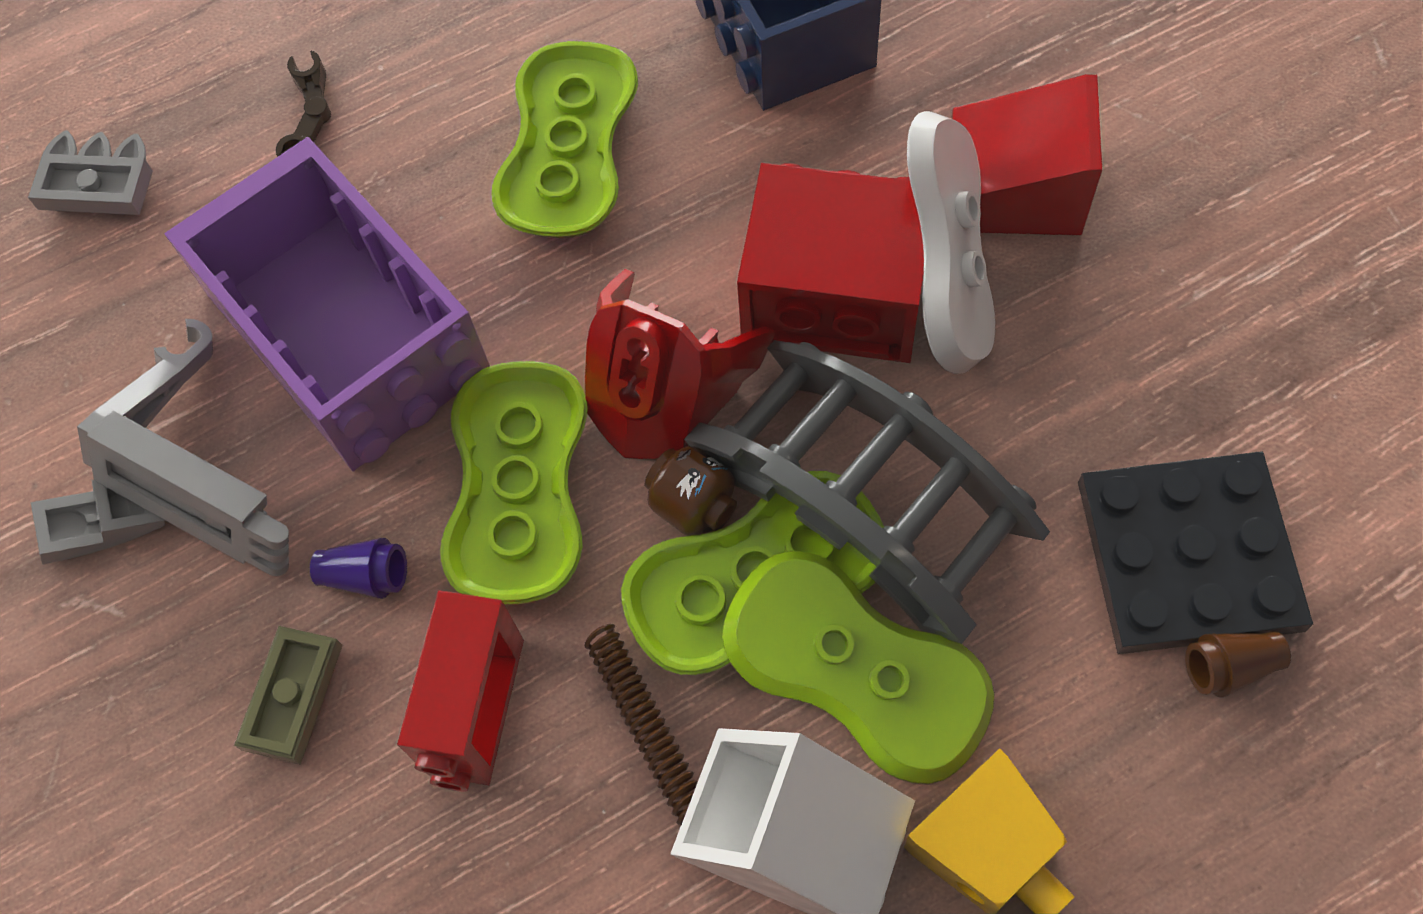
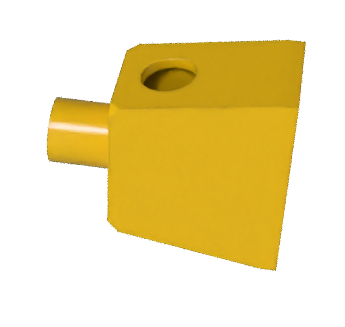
[904,748,1075,914]

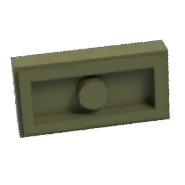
[234,626,343,765]

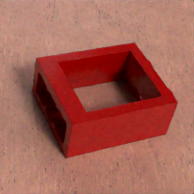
[397,590,524,792]

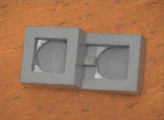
[31,480,165,565]

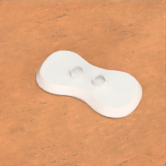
[907,111,995,374]

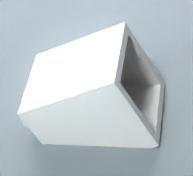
[671,728,915,914]

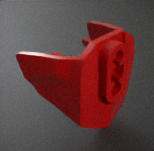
[585,269,775,459]

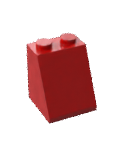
[951,74,1102,235]

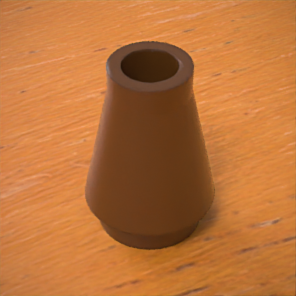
[1185,631,1291,698]

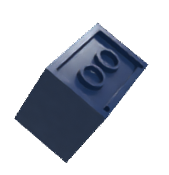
[695,0,881,111]

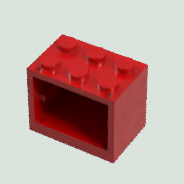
[737,163,924,363]

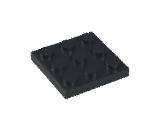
[1078,451,1313,654]

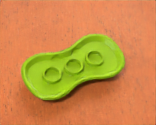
[491,41,638,238]
[440,361,588,604]
[621,471,884,675]
[722,551,995,784]

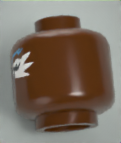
[644,446,737,536]

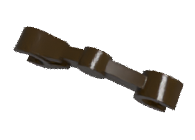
[275,50,331,157]

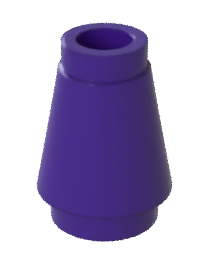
[310,538,407,599]

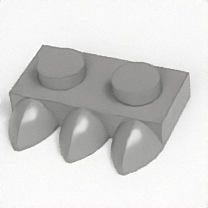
[28,130,153,215]

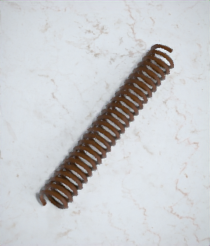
[584,624,698,825]

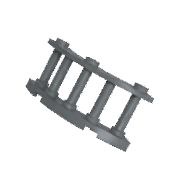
[684,340,1050,644]

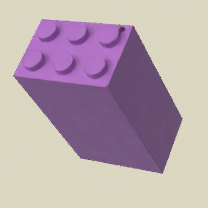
[164,137,490,472]

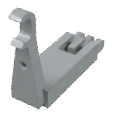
[77,319,289,576]

